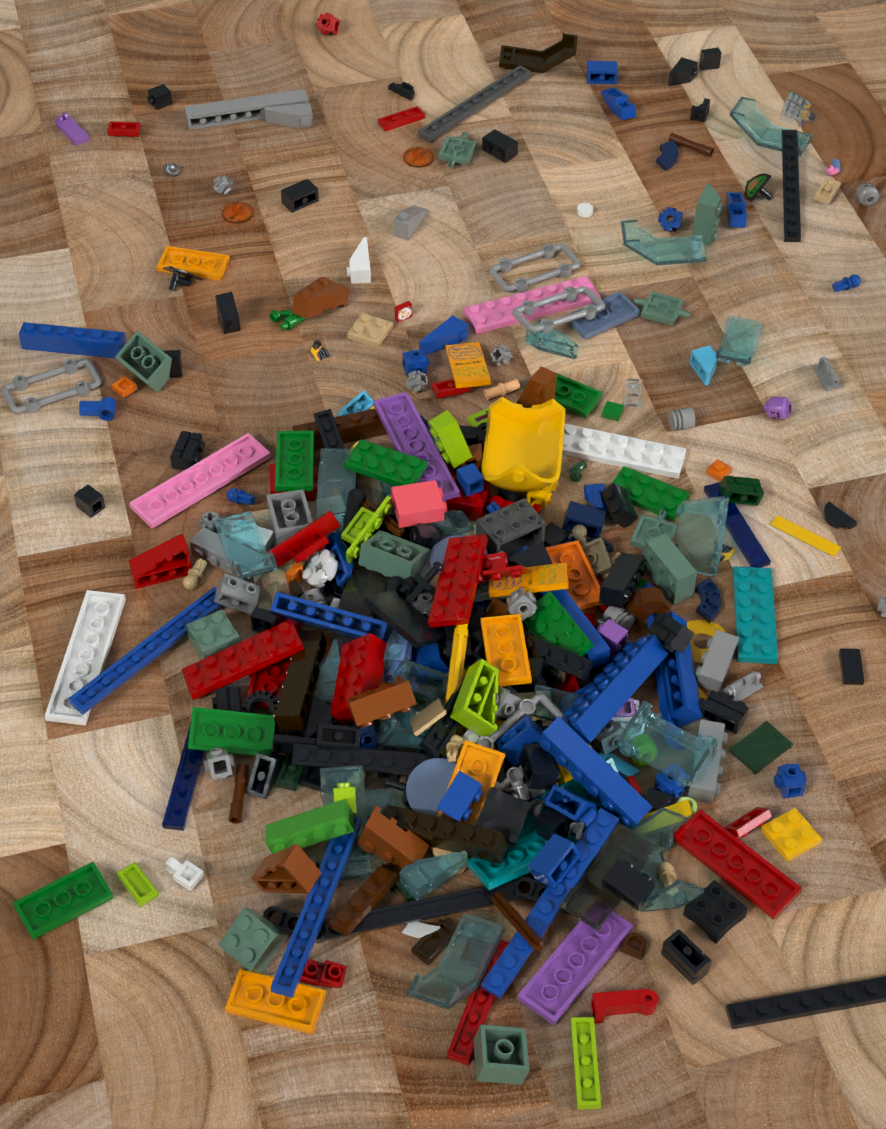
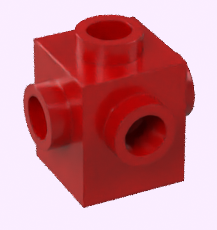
[316,13,340,36]

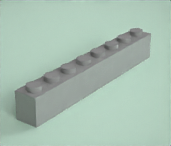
[184,89,308,130]

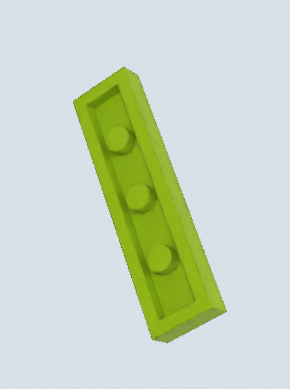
[570,1017,601,1110]

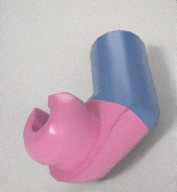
[825,159,841,176]

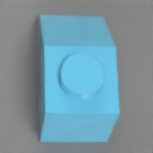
[689,345,718,386]

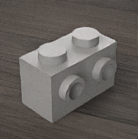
[214,573,261,615]

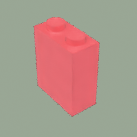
[391,480,447,528]

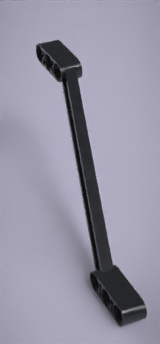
[263,877,577,944]

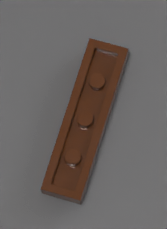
[329,866,398,936]

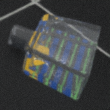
[778,91,817,128]

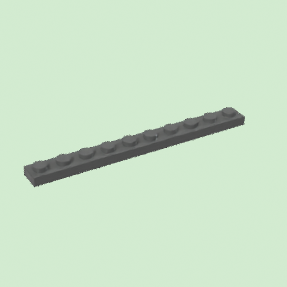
[418,65,531,142]

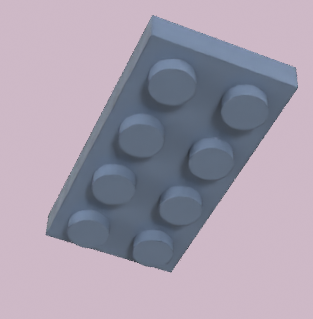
[565,291,640,340]

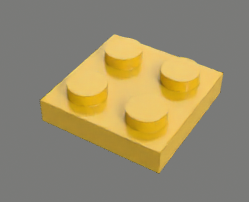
[760,807,822,862]

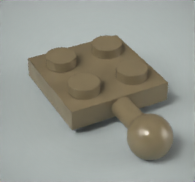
[572,524,613,578]

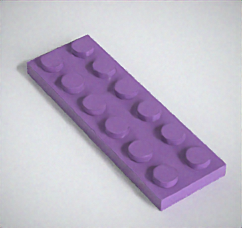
[517,901,633,1026]

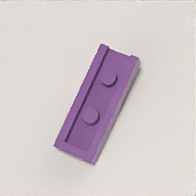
[55,112,90,146]

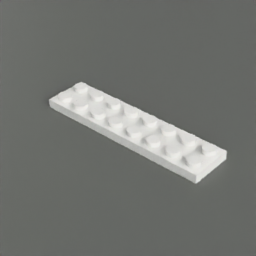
[562,424,687,479]
[45,590,126,726]

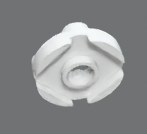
[302,549,338,588]

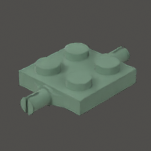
[438,132,477,168]
[634,291,691,326]
[630,510,678,557]

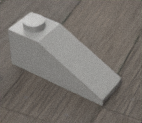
[264,103,313,128]
[393,205,428,240]

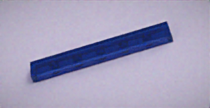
[704,482,771,568]
[162,722,205,831]

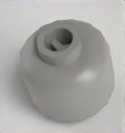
[856,183,879,206]

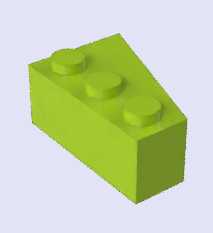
[429,410,473,468]
[450,659,499,737]

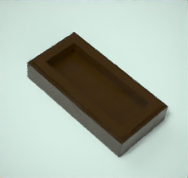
[411,919,458,965]

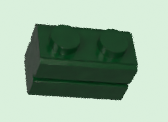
[719,476,764,506]

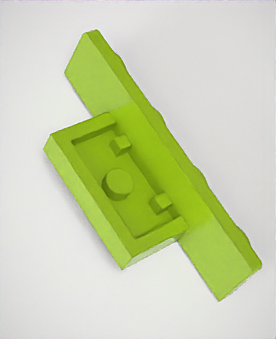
[341,495,393,563]

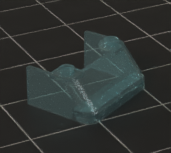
[619,807,704,912]

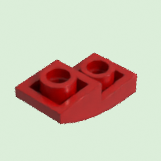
[300,959,347,988]

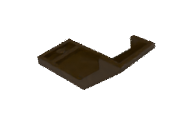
[499,33,578,73]

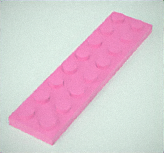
[463,276,600,334]
[129,433,271,529]

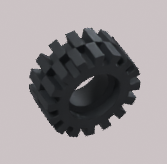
[242,690,278,715]

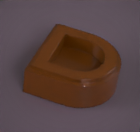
[620,933,646,960]

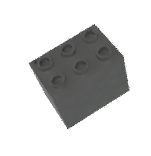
[476,498,546,558]

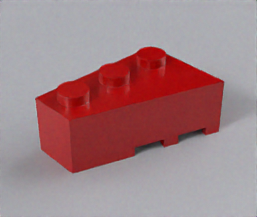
[128,533,191,589]

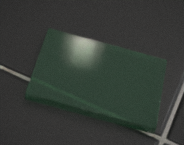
[729,721,793,775]

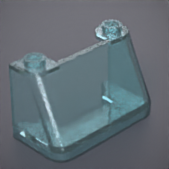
[675,496,729,576]
[377,659,448,749]
[617,700,717,787]

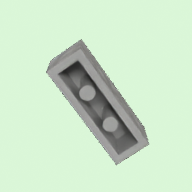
[695,630,739,692]

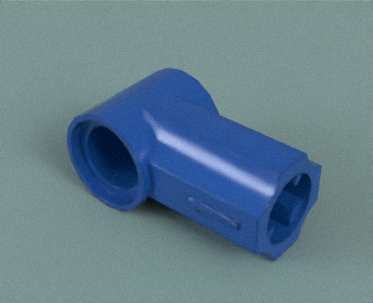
[79,397,117,421]
[584,483,608,515]

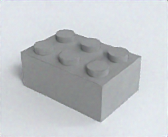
[266,489,313,545]

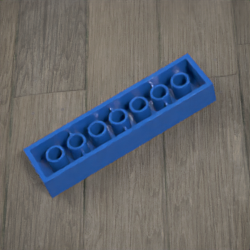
[560,634,668,744]

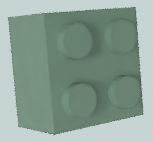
[186,609,240,660]
[219,908,287,973]
[473,1024,529,1085]

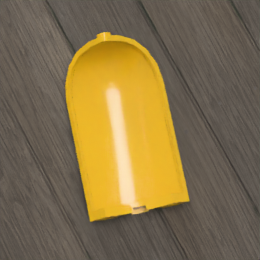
[482,397,566,492]

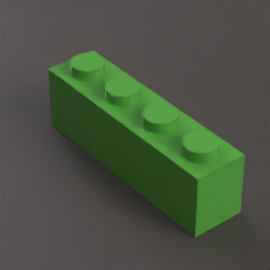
[265,799,354,854]

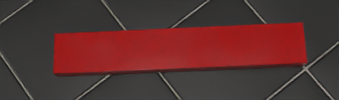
[446,937,509,1066]

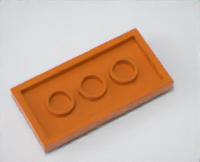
[546,540,603,610]

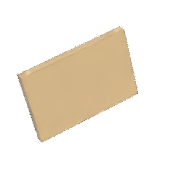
[409,698,447,736]

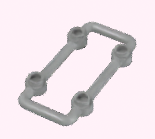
[489,243,581,293]
[512,286,605,334]
[1,358,102,414]
[476,694,564,791]

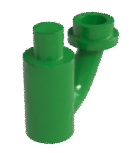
[269,310,306,331]

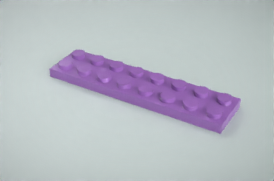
[373,392,460,501]

